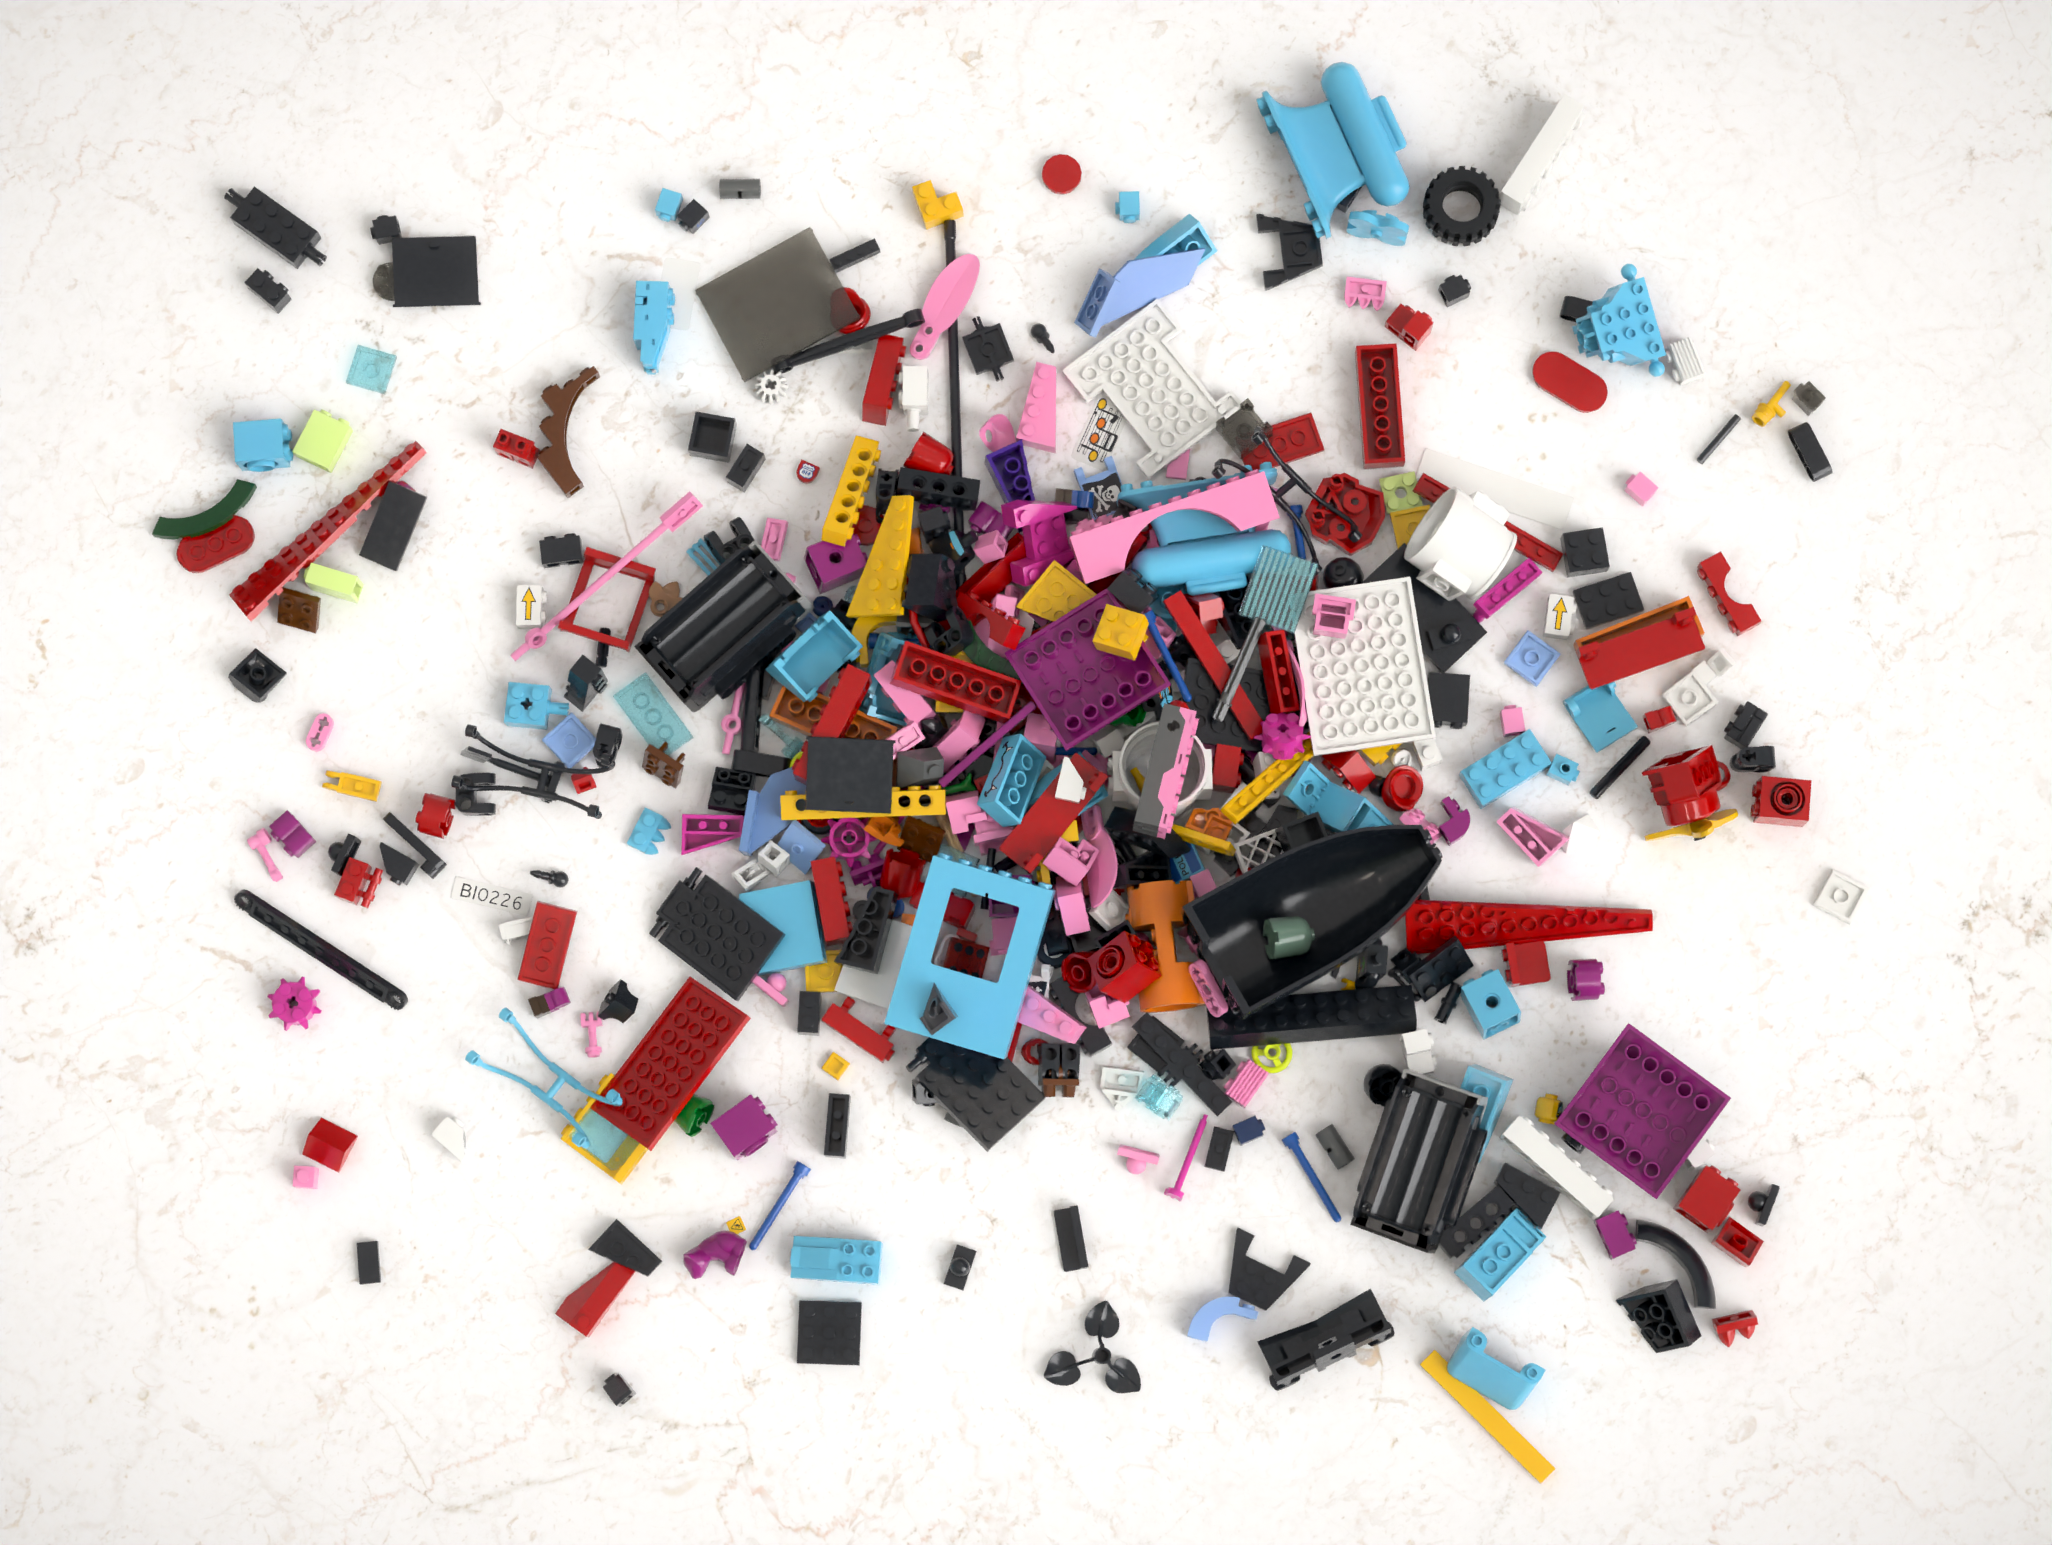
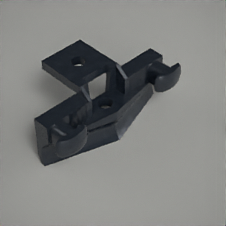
[1257,1288,1395,1391]

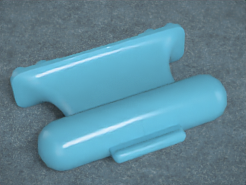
[1256,62,1410,239]
[1116,462,1291,596]

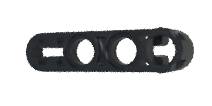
[383,812,447,879]

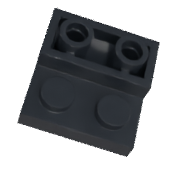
[708,767,756,815]

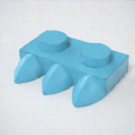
[627,808,671,855]

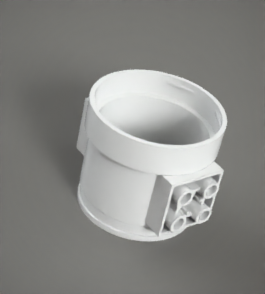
[1404,487,1517,601]
[1107,722,1213,821]

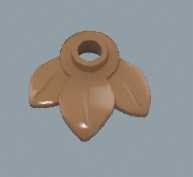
[649,581,683,617]

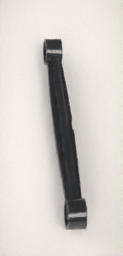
[771,309,925,374]

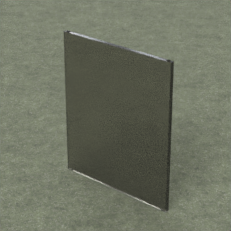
[695,227,860,382]

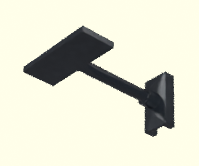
[460,746,565,804]

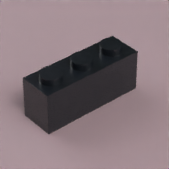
[824,1093,851,1159]

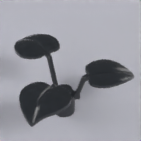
[1044,1301,1141,1394]

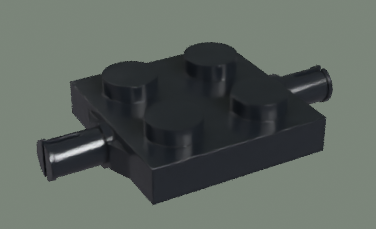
[962,316,1014,382]

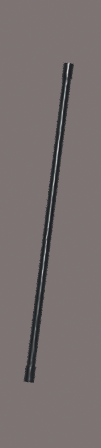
[944,220,967,590]

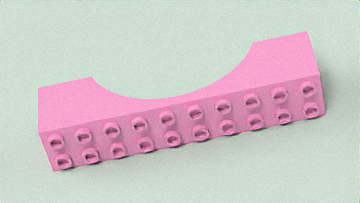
[1068,469,1280,584]

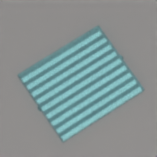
[1238,545,1319,633]

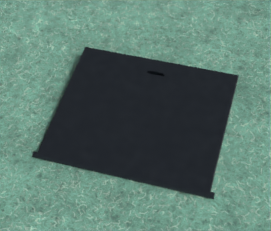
[392,236,481,307]
[805,736,896,814]

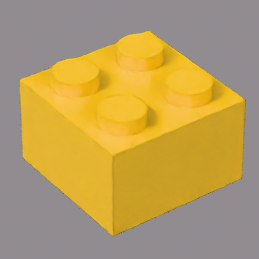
[1093,604,1149,661]

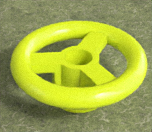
[1251,1043,1293,1073]

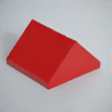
[302,1117,358,1173]
[1711,1217,1764,1267]

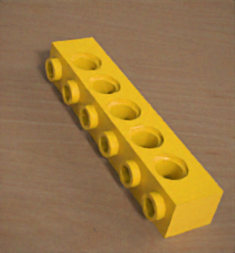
[821,435,881,547]

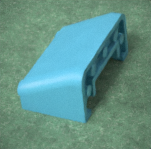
[765,610,863,702]
[858,632,933,726]
[1447,1327,1545,1410]

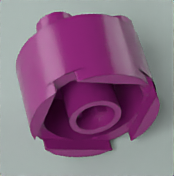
[1567,959,1605,1001]

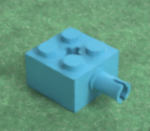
[504,682,569,730]

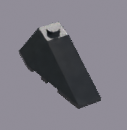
[1212,574,1254,650]

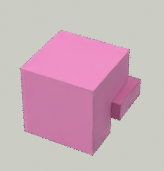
[1312,593,1356,639]
[1024,713,1057,761]
[946,790,987,834]
[973,820,1014,856]
[989,917,1017,956]
[1084,984,1130,1029]

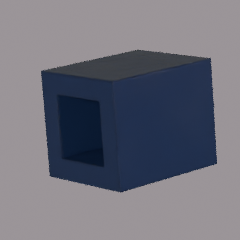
[1232,1115,1265,1146]

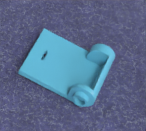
[1563,682,1638,753]

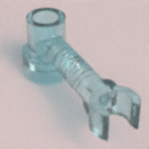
[758,713,804,759]

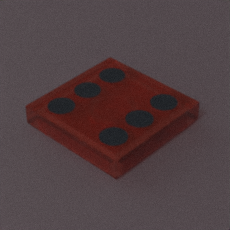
[943,937,990,978]

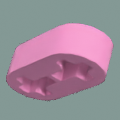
[306,713,334,752]

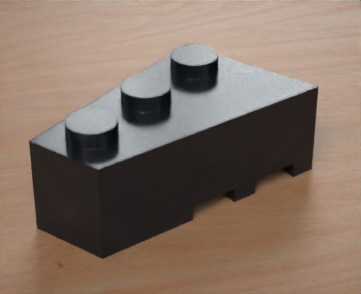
[564,655,608,712]
[1113,851,1172,889]
[1494,1163,1561,1230]

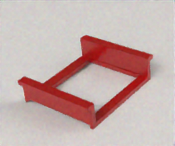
[558,547,656,652]

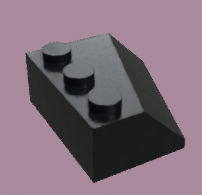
[902,554,958,622]
[1104,806,1191,859]
[1616,1279,1702,1353]

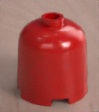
[903,432,954,475]
[880,848,926,900]

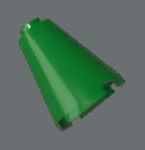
[674,1094,714,1137]

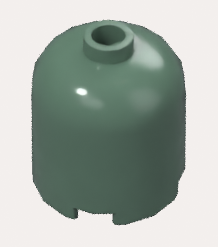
[1263,916,1315,959]

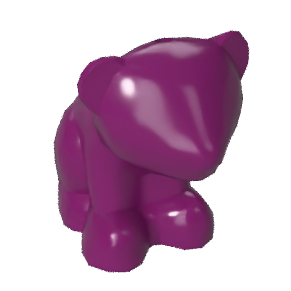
[683,1231,747,1279]

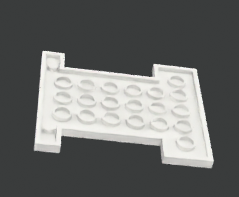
[1062,299,1244,479]

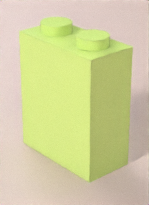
[292,409,353,473]
[304,563,364,603]

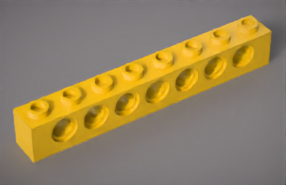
[780,785,946,820]

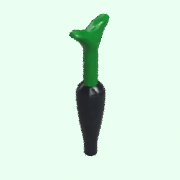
[899,773,979,807]

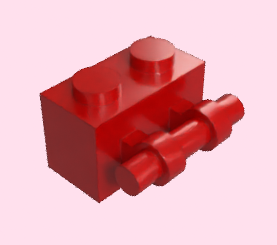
[334,857,383,909]

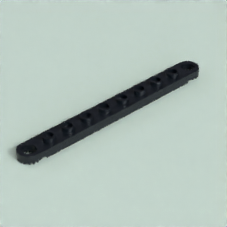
[234,889,408,1010]

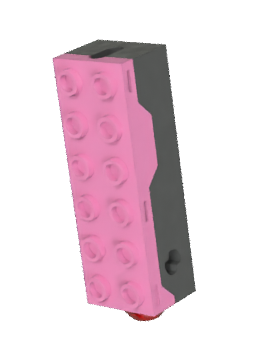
[1133,700,1199,839]

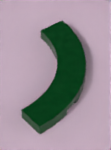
[152,479,257,540]
[963,620,1023,684]

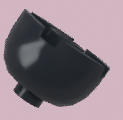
[1323,557,1364,589]
[1364,1064,1402,1107]

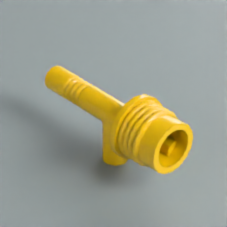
[1752,381,1791,427]

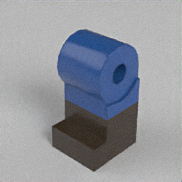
[1055,488,1094,509]

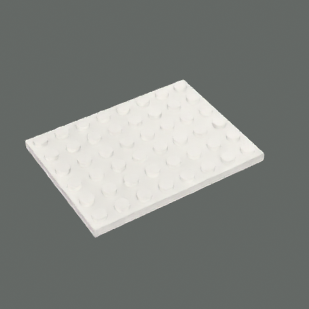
[1288,577,1436,756]

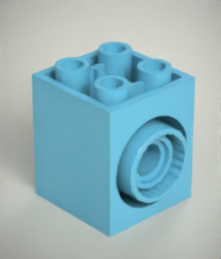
[233,419,293,472]
[1461,969,1521,1040]

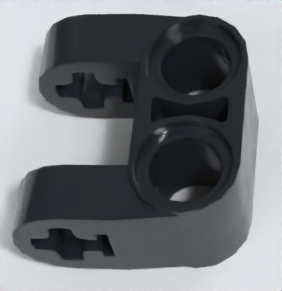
[704,517,754,565]
[924,606,974,657]
[593,723,623,768]
[1730,746,1776,773]
[456,773,496,816]

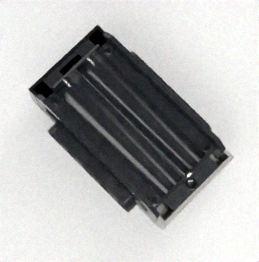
[634,540,813,712]
[1350,1069,1488,1253]

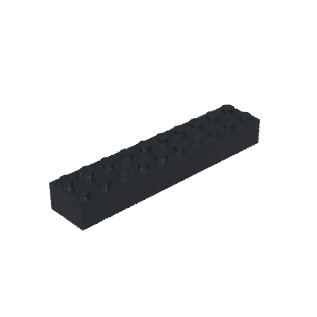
[1206,985,1417,1050]

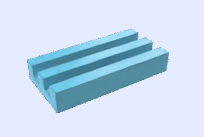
[686,538,720,576]

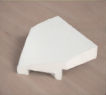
[1100,1066,1144,1111]

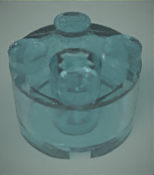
[1135,1074,1183,1121]

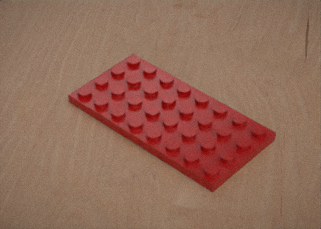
[591,977,751,1151]

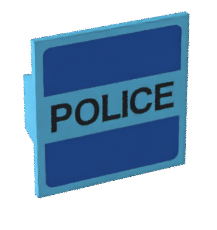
[1170,841,1205,884]

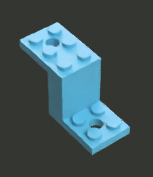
[1283,760,1394,833]

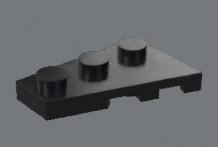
[588,1219,662,1277]

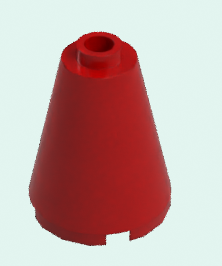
[1061,950,1098,993]

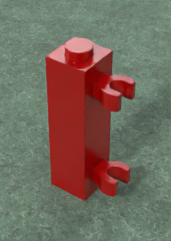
[821,996,896,1063]

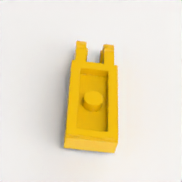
[322,770,382,802]

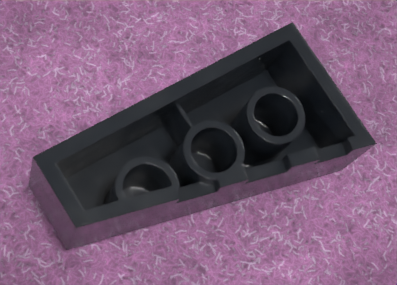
[834,887,899,974]

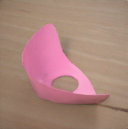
[979,414,1016,452]

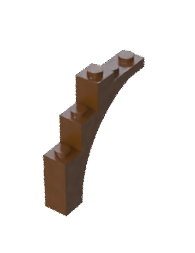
[537,366,600,498]

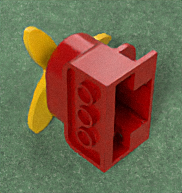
[1642,745,1738,841]

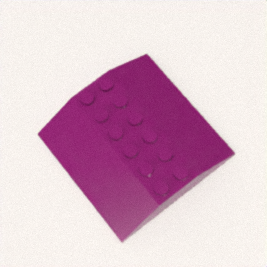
[1004,589,1171,751]
[1554,1023,1731,1199]

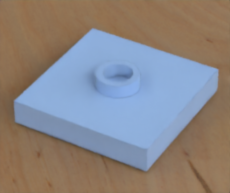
[1504,630,1561,687]
[542,712,596,768]
[777,820,826,875]

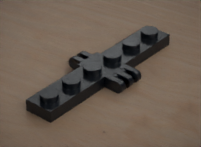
[1132,1012,1232,1116]

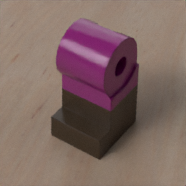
[528,987,571,1018]

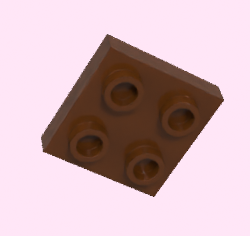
[277,587,321,634]
[642,741,686,789]
[897,816,946,863]

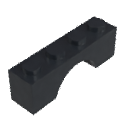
[1049,977,1112,1057]

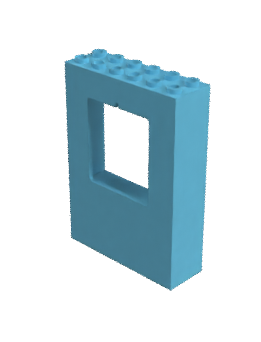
[884,853,1056,1059]

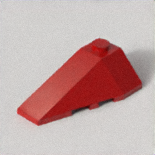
[555,1262,636,1338]

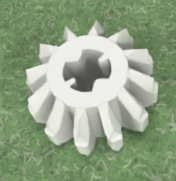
[754,369,789,404]

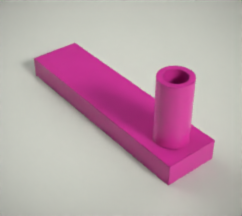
[1473,558,1543,622]

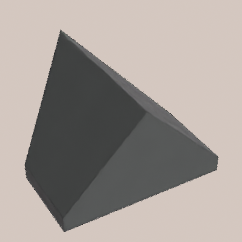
[920,983,958,1035]

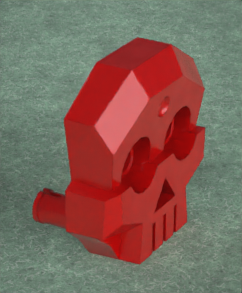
[1305,473,1385,556]

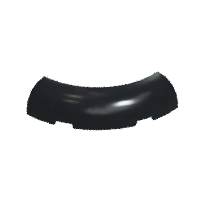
[1635,1220,1716,1309]

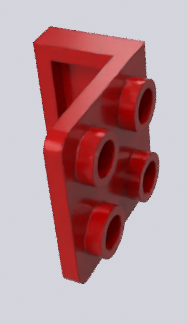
[1501,941,1551,987]

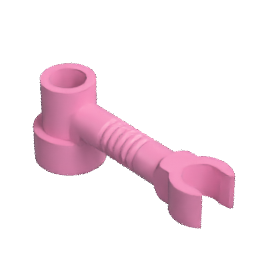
[247,827,283,882]

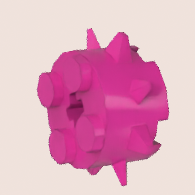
[1254,713,1311,760]
[821,818,877,867]
[267,977,322,1031]

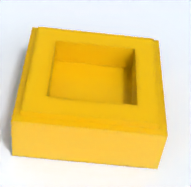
[821,1052,850,1080]

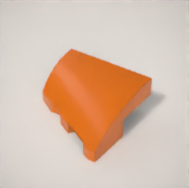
[1185,808,1234,841]
[864,816,904,847]

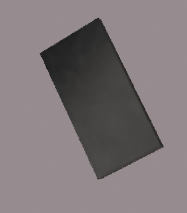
[1361,543,1487,673]

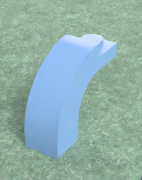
[1187,1296,1259,1342]

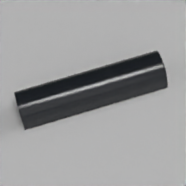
[740,669,764,753]

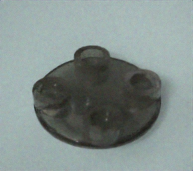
[373,262,394,301]

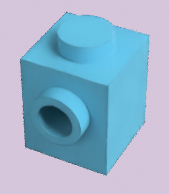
[655,188,683,222]
[1115,191,1140,223]
[1546,754,1580,786]

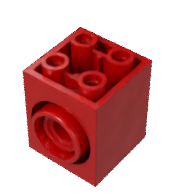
[1750,776,1812,827]
[1088,931,1162,1003]
[1673,1165,1741,1233]

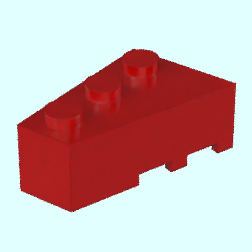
[909,880,975,929]

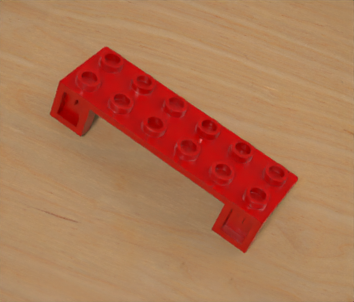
[1576,607,1705,690]
[999,753,1108,874]

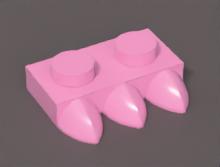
[1344,277,1387,311]

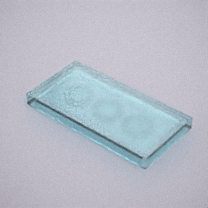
[613,672,694,756]

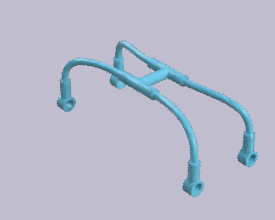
[465,1007,623,1148]

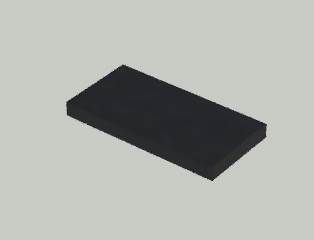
[359,481,428,571]

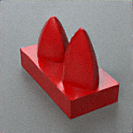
[1712,1310,1758,1347]

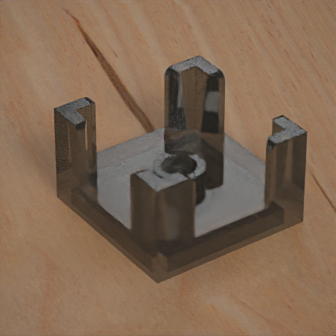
[1216,398,1273,459]

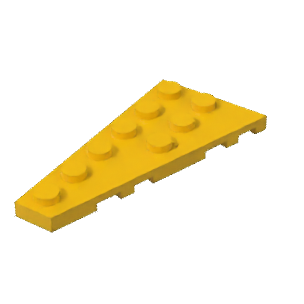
[846,495,914,618]
[1016,560,1149,643]

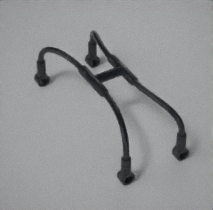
[1212,426,1362,576]
[451,724,615,819]

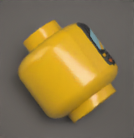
[1534,1093,1563,1125]

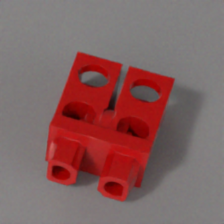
[493,429,541,469]

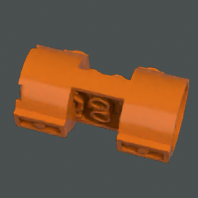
[1125,880,1206,1013]

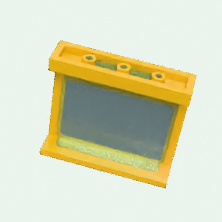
[561,1073,648,1185]

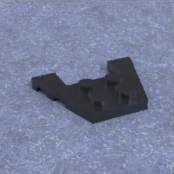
[1256,214,1323,291]
[1228,1228,1311,1311]

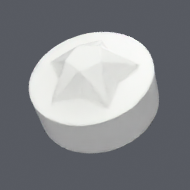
[1391,749,1413,767]

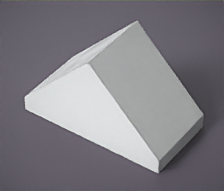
[732,857,771,892]

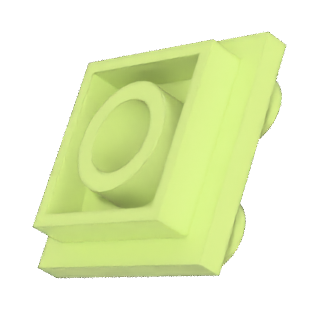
[1379,471,1423,514]

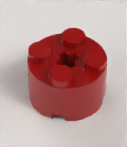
[415,793,456,839]

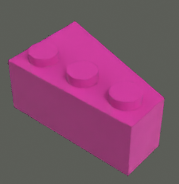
[681,814,745,855]

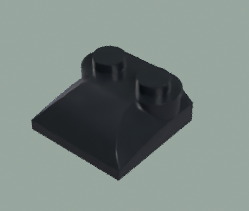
[228,648,287,702]

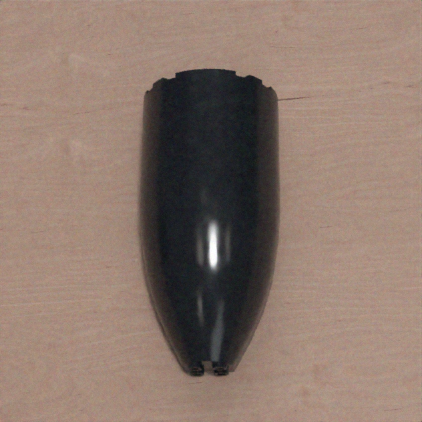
[1181,825,1443,1020]

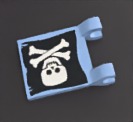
[1074,456,1122,521]

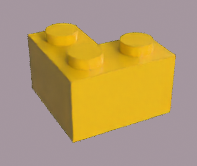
[912,180,964,230]

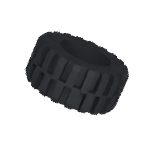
[1423,166,1501,246]

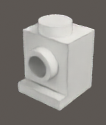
[757,841,790,878]

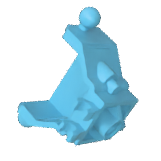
[1572,264,1666,377]

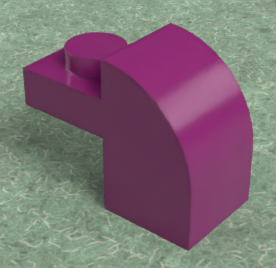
[1439,796,1470,846]

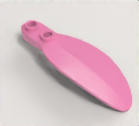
[910,254,980,360]
[1271,621,1307,726]
[1081,804,1118,908]

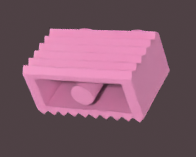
[1224,1059,1269,1108]

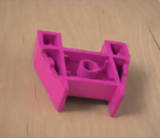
[1001,500,1077,587]

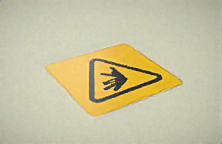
[726,1216,746,1234]

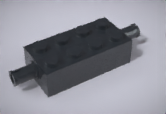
[224,186,327,269]

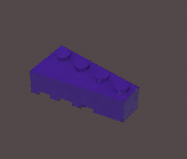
[984,439,1035,533]

